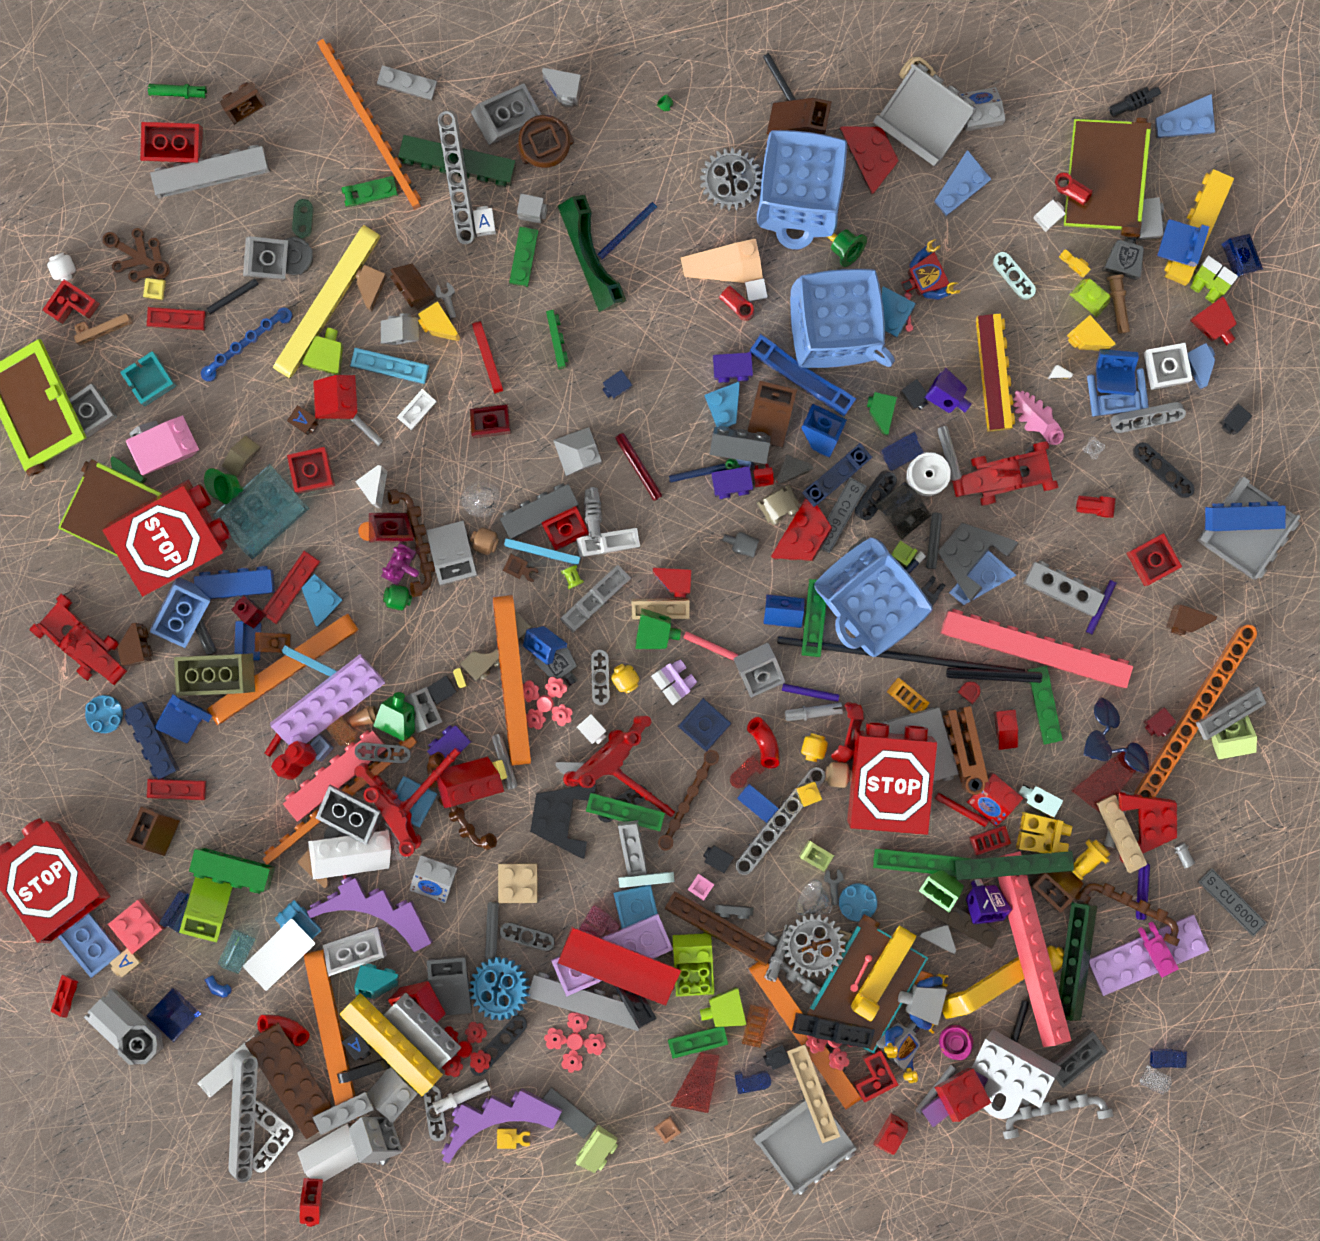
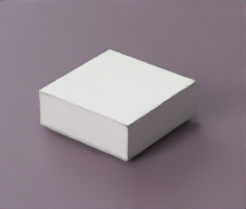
[745,279,767,302]

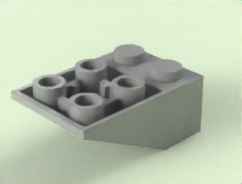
[426,521,478,586]

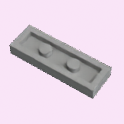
[377,65,437,101]
[618,820,648,876]
[313,1091,374,1135]

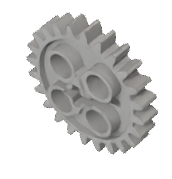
[700,148,762,211]
[783,914,846,977]

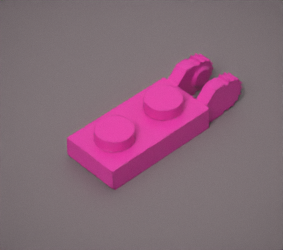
[1138,922,1179,978]

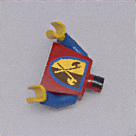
[901,239,960,300]

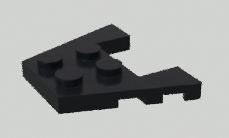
[530,784,596,859]

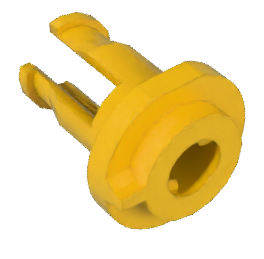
[1072,839,1110,880]

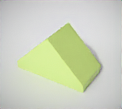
[799,840,834,872]

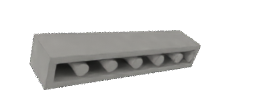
[150,145,270,198]
[527,971,639,1031]

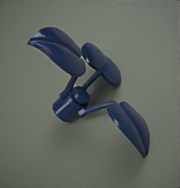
[1084,698,1149,773]

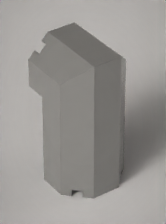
[84,988,164,1065]

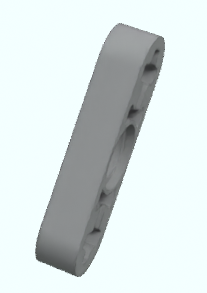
[591,650,610,705]
[423,1084,447,1141]

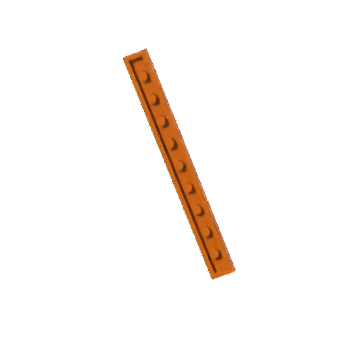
[317,39,421,210]
[263,736,418,865]

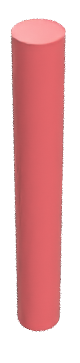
[683,631,738,661]

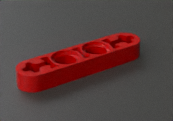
[472,321,504,394]

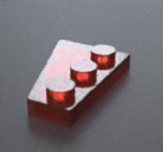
[670,1052,719,1113]

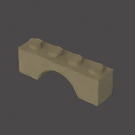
[460,611,532,681]

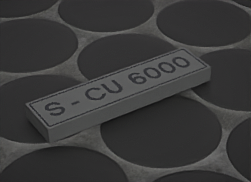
[821,477,867,553]
[1197,868,1266,937]

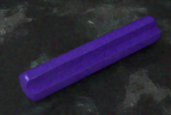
[1136,863,1150,920]

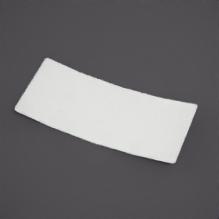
[243,919,315,991]

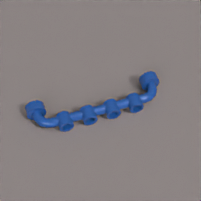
[201,308,293,382]

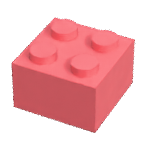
[108,898,166,954]

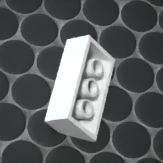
[308,830,391,880]

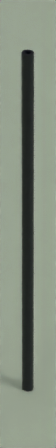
[777,636,1025,672]

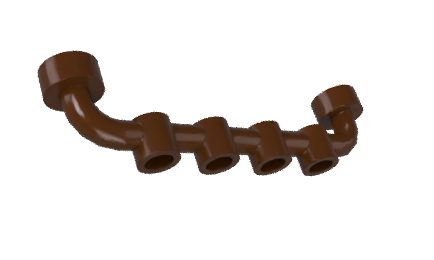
[387,489,435,597]
[658,750,719,851]
[427,752,497,850]
[1075,883,1180,946]

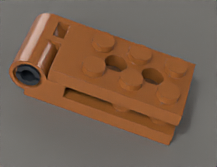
[942,706,989,795]

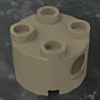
[756,484,801,525]

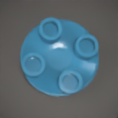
[85,695,123,733]
[839,883,877,922]

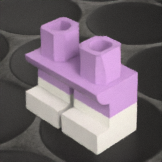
[651,660,697,705]

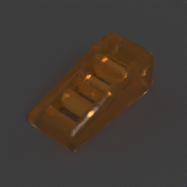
[742,1005,769,1048]

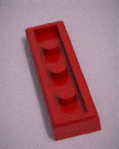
[262,551,321,624]

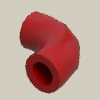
[747,717,780,768]
[257,1014,310,1046]

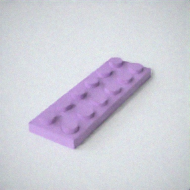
[270,654,385,745]
[551,914,673,997]
[1089,914,1209,996]

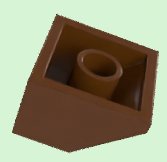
[1166,604,1217,636]

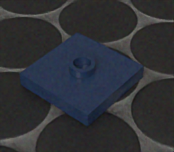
[678,698,732,751]

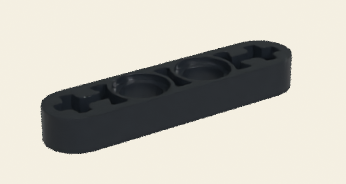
[1133,442,1195,498]
[470,1015,527,1076]

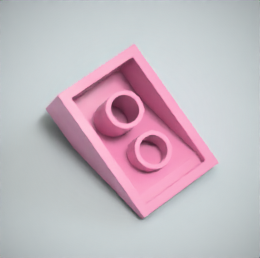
[126,415,199,476]

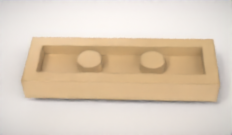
[632,598,690,619]

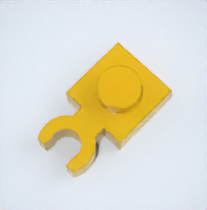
[1059,249,1091,278]
[497,1128,530,1149]

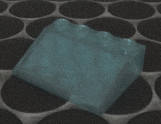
[213,464,310,560]

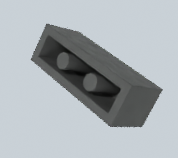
[710,426,771,464]

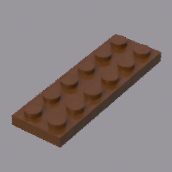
[245,1022,332,1140]

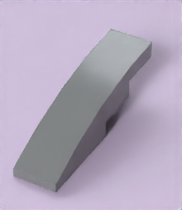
[560,565,631,633]

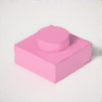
[688,874,714,900]

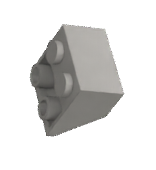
[348,1117,403,1163]

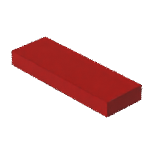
[146,307,206,331]
[147,779,206,800]

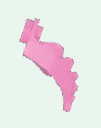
[1013,391,1064,445]

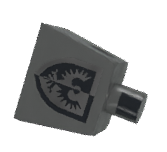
[1102,237,1144,280]
[533,639,578,687]

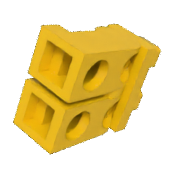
[1016,812,1072,853]

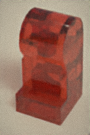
[730,755,765,789]

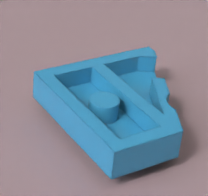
[882,286,916,338]

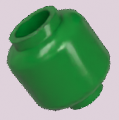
[383,584,412,611]

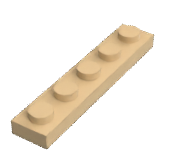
[787,1044,840,1144]

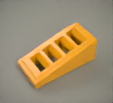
[887,678,930,713]

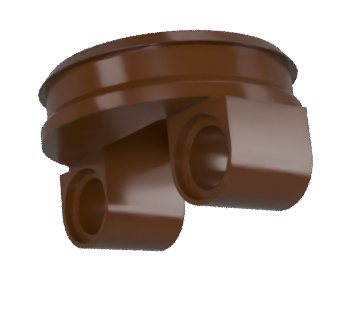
[516,115,574,168]

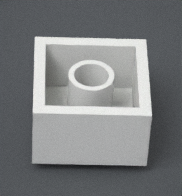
[1143,343,1192,390]

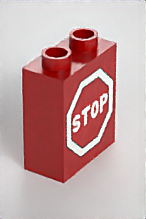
[102,479,231,597]
[847,722,937,835]
[0,818,111,944]

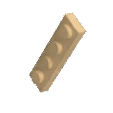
[1097,795,1147,873]

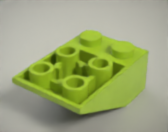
[179,877,233,943]
[672,933,714,997]

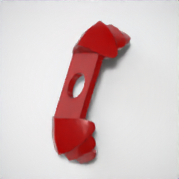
[831,702,864,763]

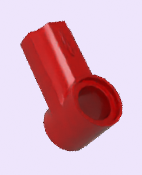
[1055,173,1093,206]
[719,286,754,321]
[1076,496,1116,518]

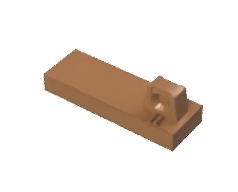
[74,313,133,346]

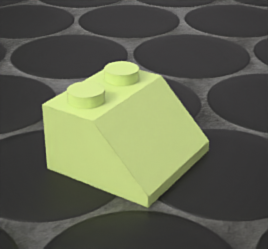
[1211,715,1257,759]
[575,1125,618,1173]

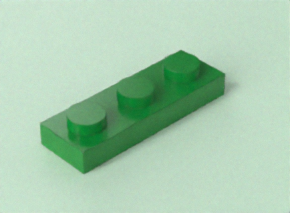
[509,227,539,287]
[546,310,569,369]
[668,1027,728,1059]

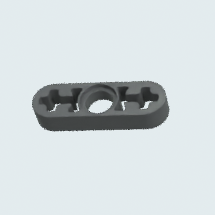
[355,742,411,763]
[500,922,555,951]

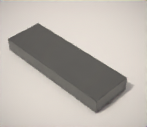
[542,1087,596,1139]

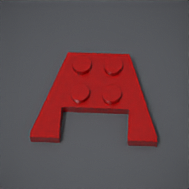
[1119,792,1177,863]

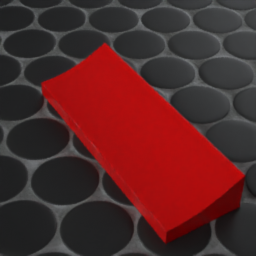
[557,926,681,1006]

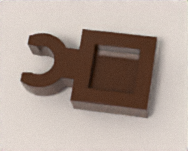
[502,553,539,582]

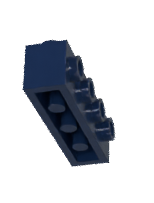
[124,702,180,780]

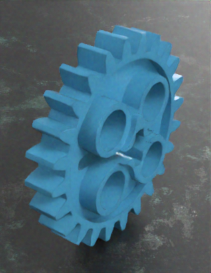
[469,957,530,1021]

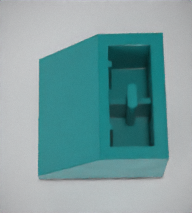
[354,964,399,999]

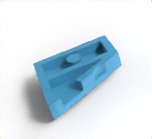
[704,382,740,427]
[302,574,343,627]

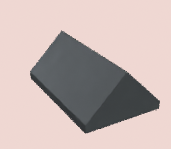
[316,784,381,844]
[1049,1028,1107,1088]

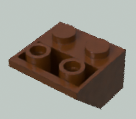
[117,623,153,666]
[126,806,180,856]
[1030,871,1084,913]

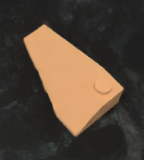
[681,239,763,284]

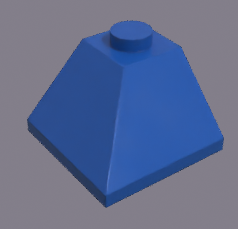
[801,404,847,458]

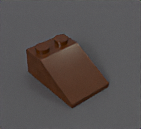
[219,82,266,125]

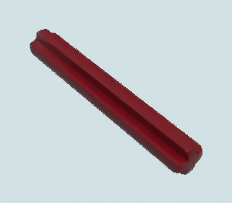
[615,433,662,501]

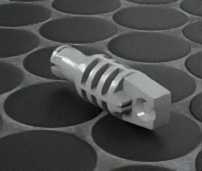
[584,487,602,540]

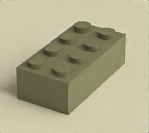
[174,653,255,696]

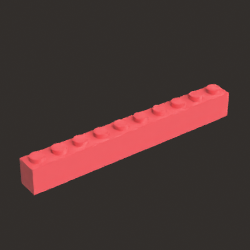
[940,609,1133,688]
[998,851,1071,1047]

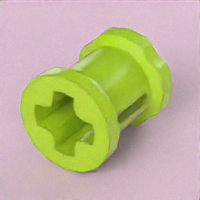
[561,565,584,589]

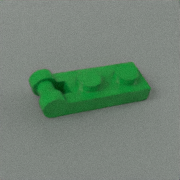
[341,176,398,207]

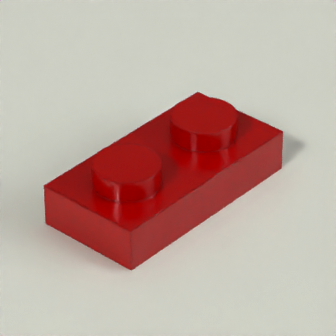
[50,975,78,1018]

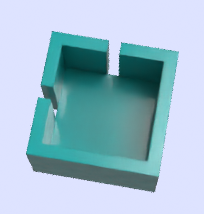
[120,351,177,407]

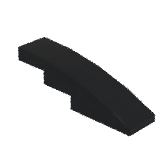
[792,1013,875,1049]

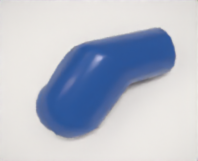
[204,975,232,998]

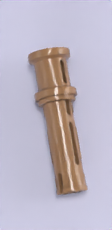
[1107,274,1130,334]

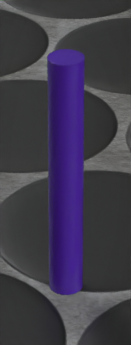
[1086,580,1117,635]
[782,683,840,702]

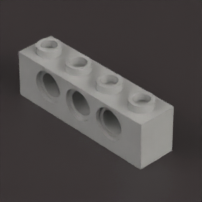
[1023,560,1105,617]

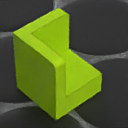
[891,540,918,567]

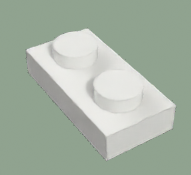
[397,389,437,430]

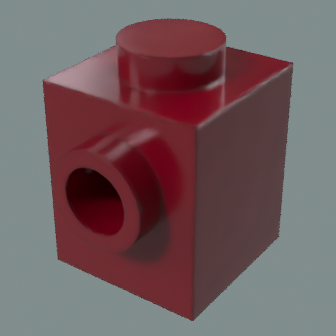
[231,595,267,629]
[1143,707,1176,737]

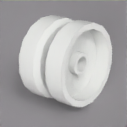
[906,452,951,496]

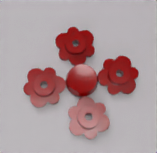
[442,1022,491,1077]

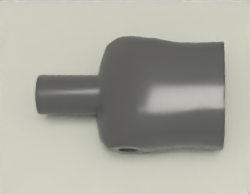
[722,532,760,558]

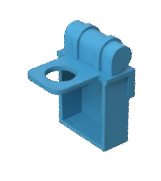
[275,900,323,939]

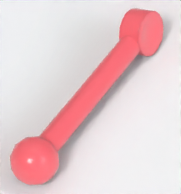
[904,292,913,332]
[850,955,873,992]

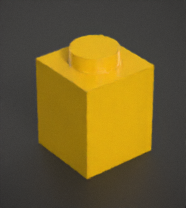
[796,781,822,807]

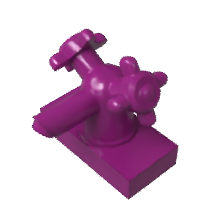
[381,543,419,585]

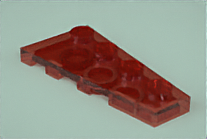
[1071,742,1149,815]

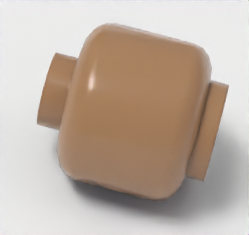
[470,527,500,555]

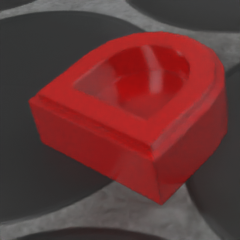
[957,681,981,704]

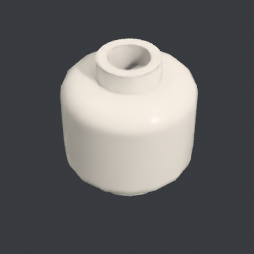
[47,253,76,281]

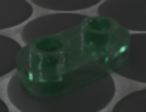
[292,199,314,238]

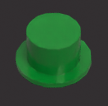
[831,229,867,267]

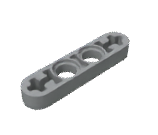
[1110,402,1186,433]

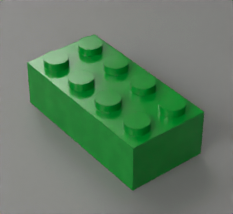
[189,847,275,894]

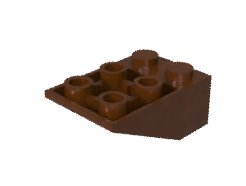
[767,98,832,135]
[390,263,436,310]
[747,381,797,448]

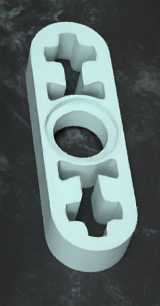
[993,252,1036,300]
[618,872,675,887]

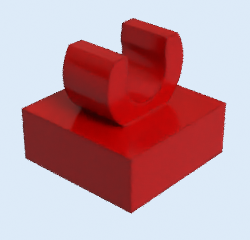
[753,464,774,487]

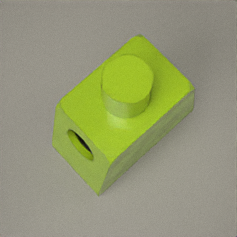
[1069,278,1111,318]
[302,328,343,375]
[699,987,746,1027]

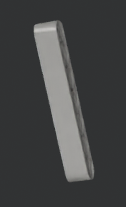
[438,110,476,244]
[735,767,825,875]
[228,1049,258,1183]

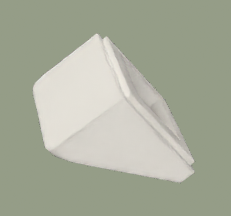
[1047,365,1073,379]

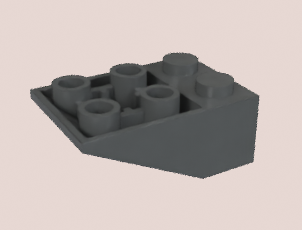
[427,955,472,1016]

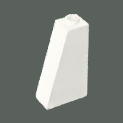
[197,1035,255,1098]

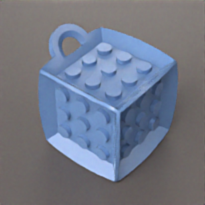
[757,130,847,249]
[790,269,895,368]
[814,537,933,657]

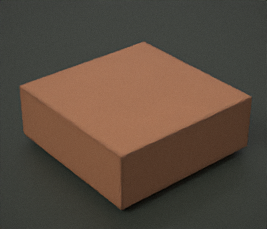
[654,1116,681,1144]

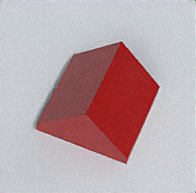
[541,506,589,551]

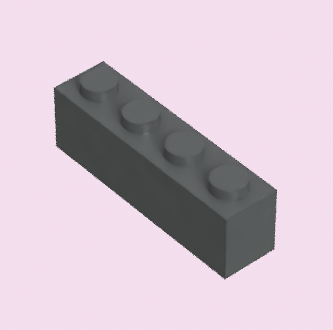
[500,483,579,540]

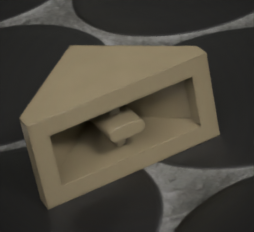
[222,436,261,478]

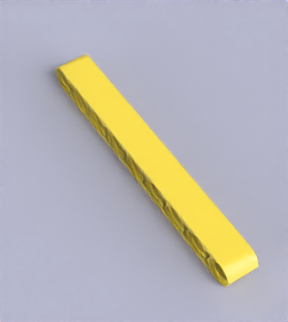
[273,225,381,378]

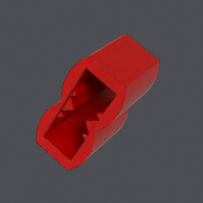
[271,741,317,780]

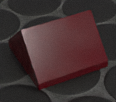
[470,404,511,438]
[369,513,414,543]

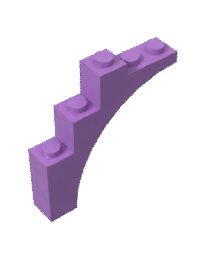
[307,876,433,952]
[442,1088,562,1163]

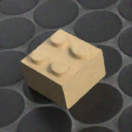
[498,863,538,903]

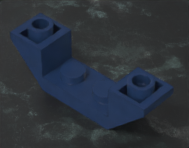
[802,443,873,507]

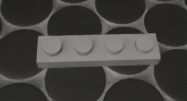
[1196,686,1266,740]

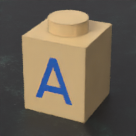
[110,949,143,977]

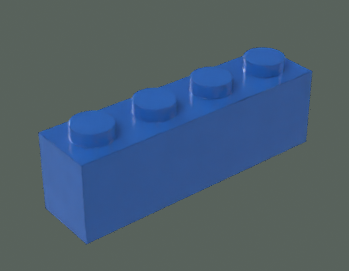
[1205,501,1286,531]
[194,566,275,599]

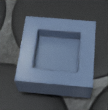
[310,734,334,762]

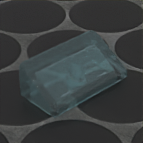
[218,929,255,974]

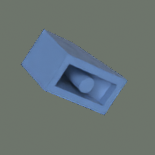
[1187,343,1215,389]

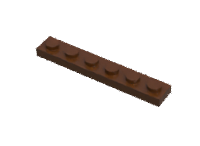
[665,891,775,966]

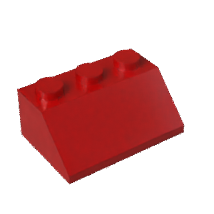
[140,122,203,163]
[436,756,504,808]

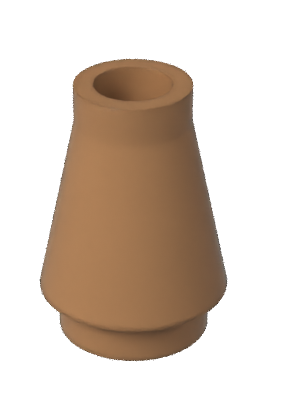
[349,706,378,727]

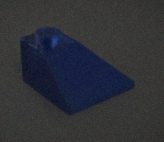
[146,988,201,1042]

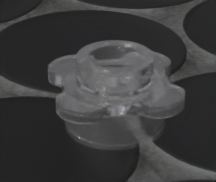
[1082,437,1105,460]

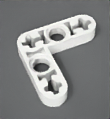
[253,1099,294,1172]

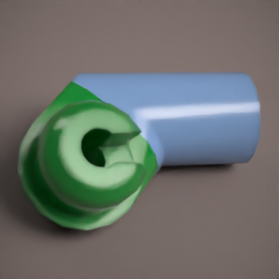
[725,458,754,470]

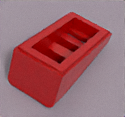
[969,825,1011,856]

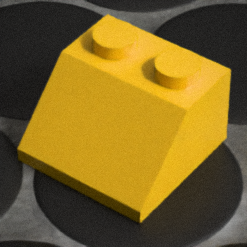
[418,301,461,341]
[1067,315,1116,351]

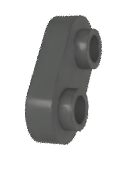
[715,904,754,919]

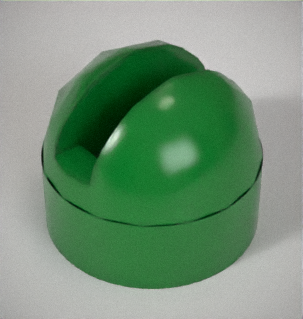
[657,94,673,112]

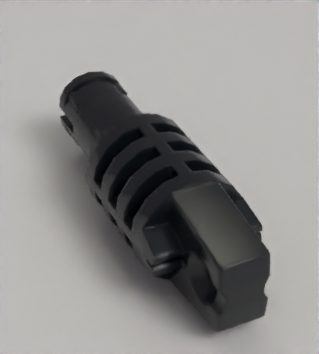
[1108,86,1161,117]

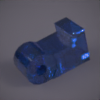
[1150,1048,1187,1068]
[734,1071,771,1094]

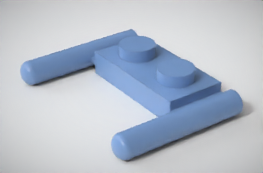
[1087,368,1149,417]

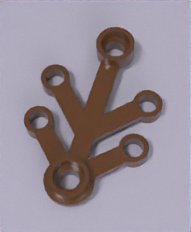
[102,228,170,283]

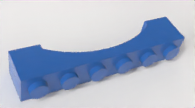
[749,334,856,417]

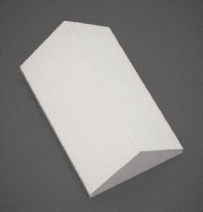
[355,465,387,509]
[323,927,387,976]
[297,1123,359,1182]

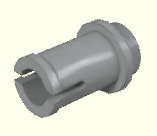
[1174,842,1195,868]

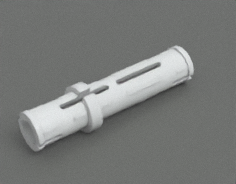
[432,1079,490,1114]

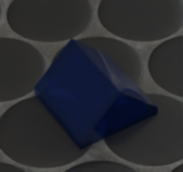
[1222,234,1263,279]

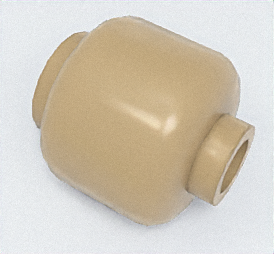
[825,762,852,788]

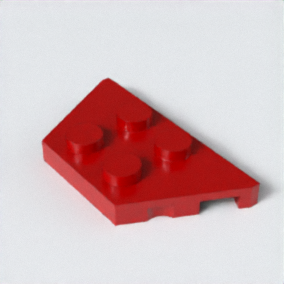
[840,126,898,195]
[771,498,833,561]

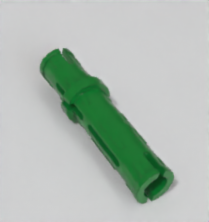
[148,83,207,99]

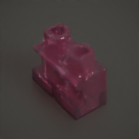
[579,904,620,938]

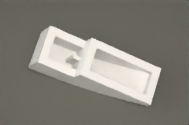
[576,528,640,558]

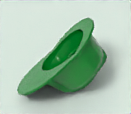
[204,468,244,504]

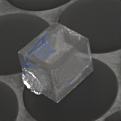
[1139,1065,1172,1095]

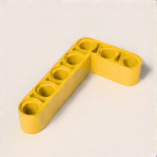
[851,925,917,1022]
[942,956,1025,1019]

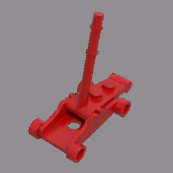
[952,441,1059,506]
[29,593,127,685]
[563,716,675,817]
[354,748,461,857]

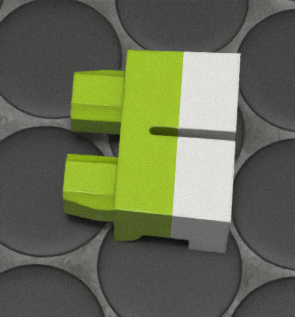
[1190,255,1238,303]

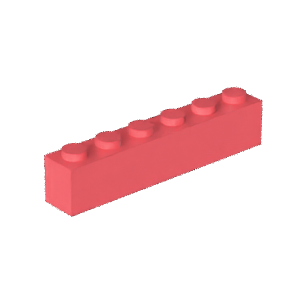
[283,730,387,822]

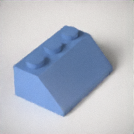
[150,577,210,648]

